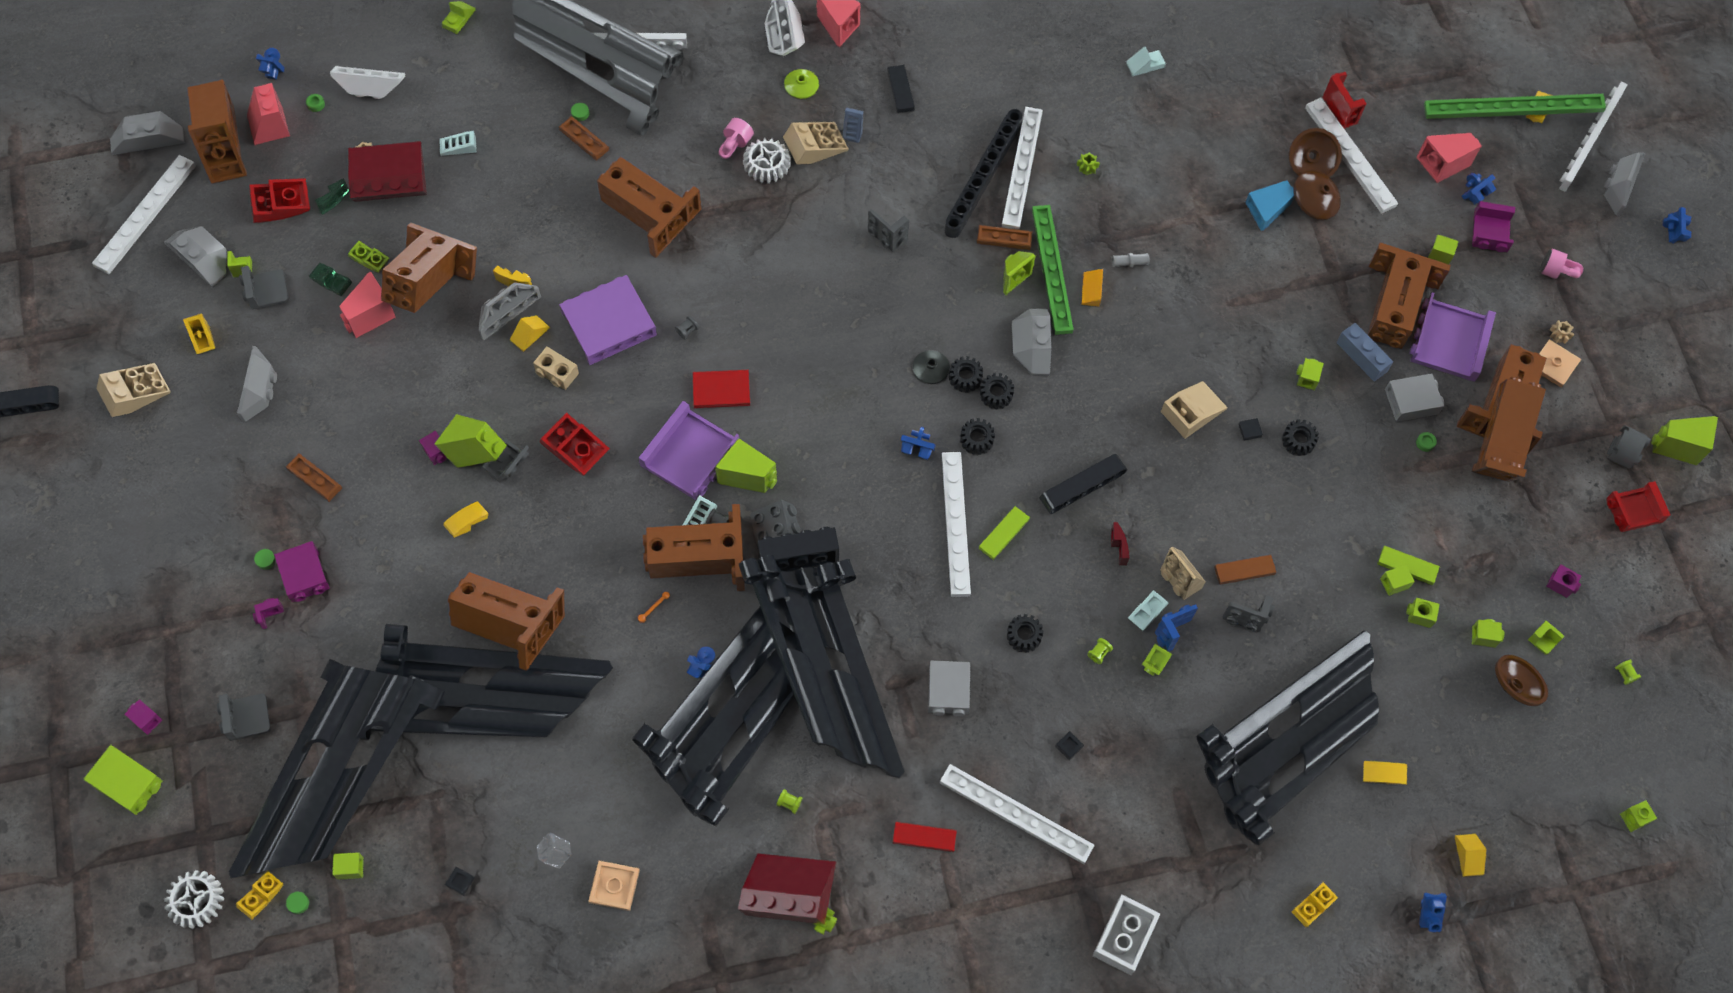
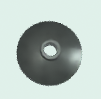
[913,350,950,384]

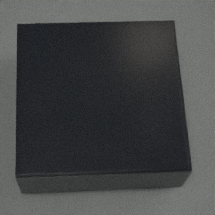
[1238,418,1263,441]
[1055,731,1084,760]
[445,867,475,896]

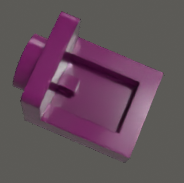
[253,598,284,629]

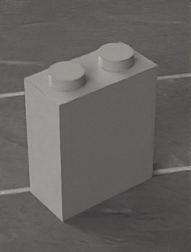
[1385,374,1444,422]
[928,661,970,716]

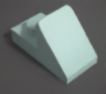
[1126,47,1166,76]

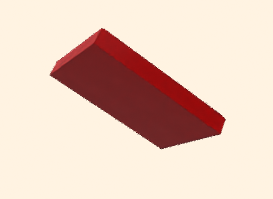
[693,370,750,408]

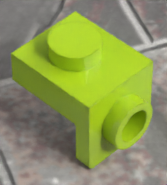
[1142,643,1172,676]

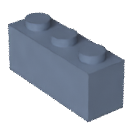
[1336,323,1393,382]

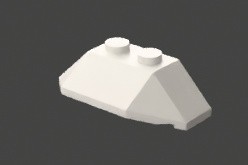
[765,0,805,56]
[330,66,405,99]

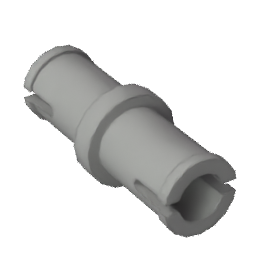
[1111,253,1150,267]

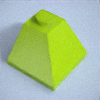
[1003,251,1035,295]

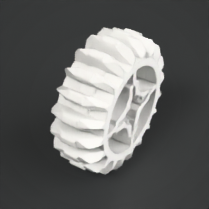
[743,137,791,183]
[164,870,224,929]

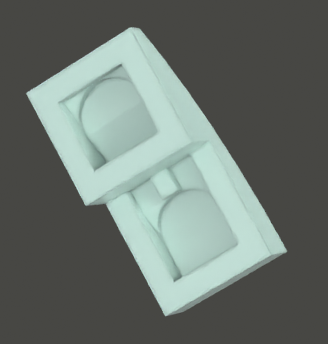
[1128,590,1169,631]

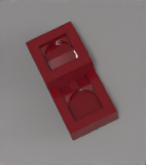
[1111,522,1129,566]

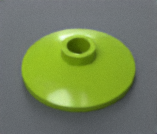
[784,69,819,99]

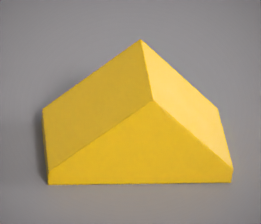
[183,313,215,354]
[510,315,550,352]
[1455,834,1487,877]

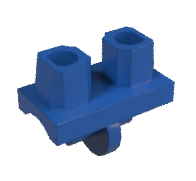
[256,48,285,80]
[1461,173,1496,205]
[1662,207,1691,243]
[901,427,936,460]
[686,646,715,678]
[1419,893,1447,932]

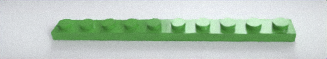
[1424,94,1606,119]

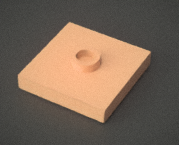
[1539,339,1581,388]
[588,861,640,911]

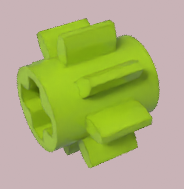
[1077,152,1100,176]
[812,908,837,935]

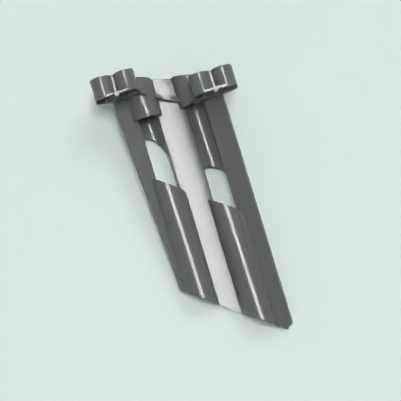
[512,0,684,136]

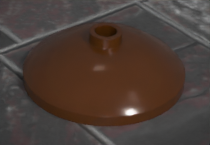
[1289,128,1342,177]
[1294,170,1341,220]
[1495,655,1548,706]

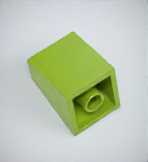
[435,414,507,468]
[1651,416,1718,466]
[715,439,777,493]
[84,745,163,815]

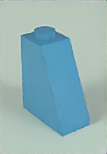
[1245,180,1294,231]

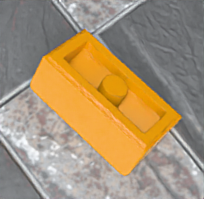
[1081,269,1103,307]

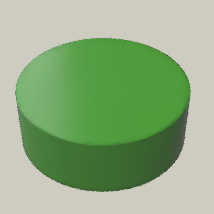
[306,94,325,112]
[571,103,589,121]
[1416,432,1437,452]
[254,549,276,570]
[286,892,309,914]

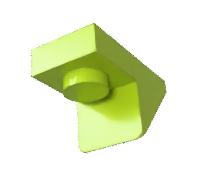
[441,1,476,34]

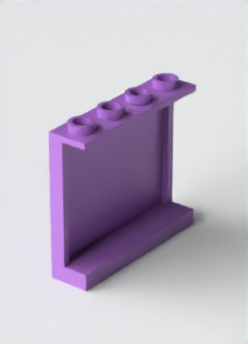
[559,275,657,365]
[1409,293,1496,382]
[639,401,739,500]

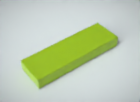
[979,506,1030,560]
[1377,545,1440,585]

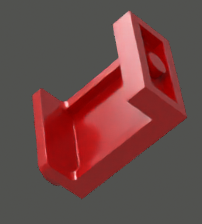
[1323,72,1367,129]
[1606,481,1671,532]

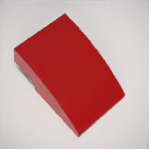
[249,178,310,223]
[540,413,610,476]

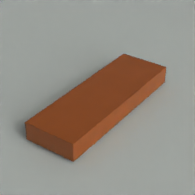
[559,116,609,161]
[977,225,1033,250]
[286,454,342,502]
[1214,555,1276,585]

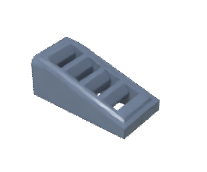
[843,108,863,143]

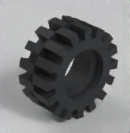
[949,356,983,393]
[980,373,1014,410]
[960,418,995,455]
[1282,419,1319,456]
[1007,614,1043,653]

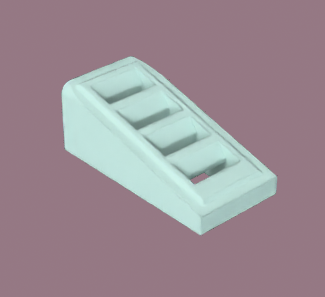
[440,131,476,156]
[683,495,717,525]

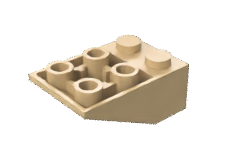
[783,122,849,164]
[97,363,171,417]
[1161,381,1227,439]
[1160,547,1206,600]

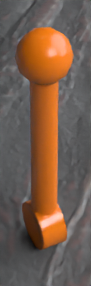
[638,592,670,623]

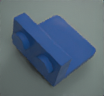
[1155,605,1198,651]

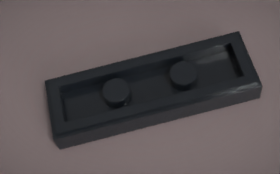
[887,65,915,113]

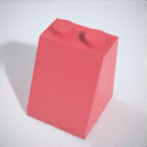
[816,0,861,47]
[247,83,290,145]
[1416,133,1482,183]
[339,272,396,338]

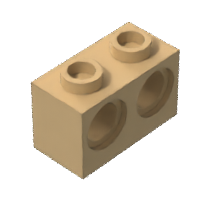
[533,347,579,390]

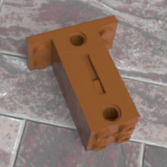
[187,80,247,184]
[597,157,701,258]
[381,223,477,313]
[1367,243,1451,349]
[1456,344,1547,455]
[1472,377,1546,482]
[643,504,745,591]
[448,572,565,671]

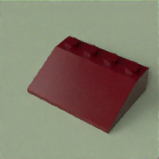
[348,141,427,202]
[738,853,836,925]

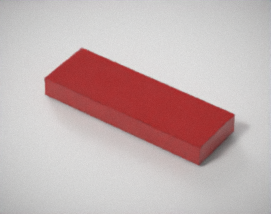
[893,822,957,852]

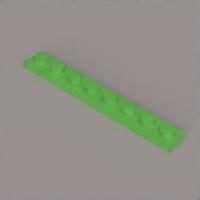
[1032,205,1074,335]

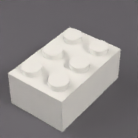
[1093,895,1160,975]

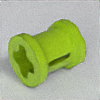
[1087,638,1113,664]
[1615,659,1641,685]
[776,789,803,814]

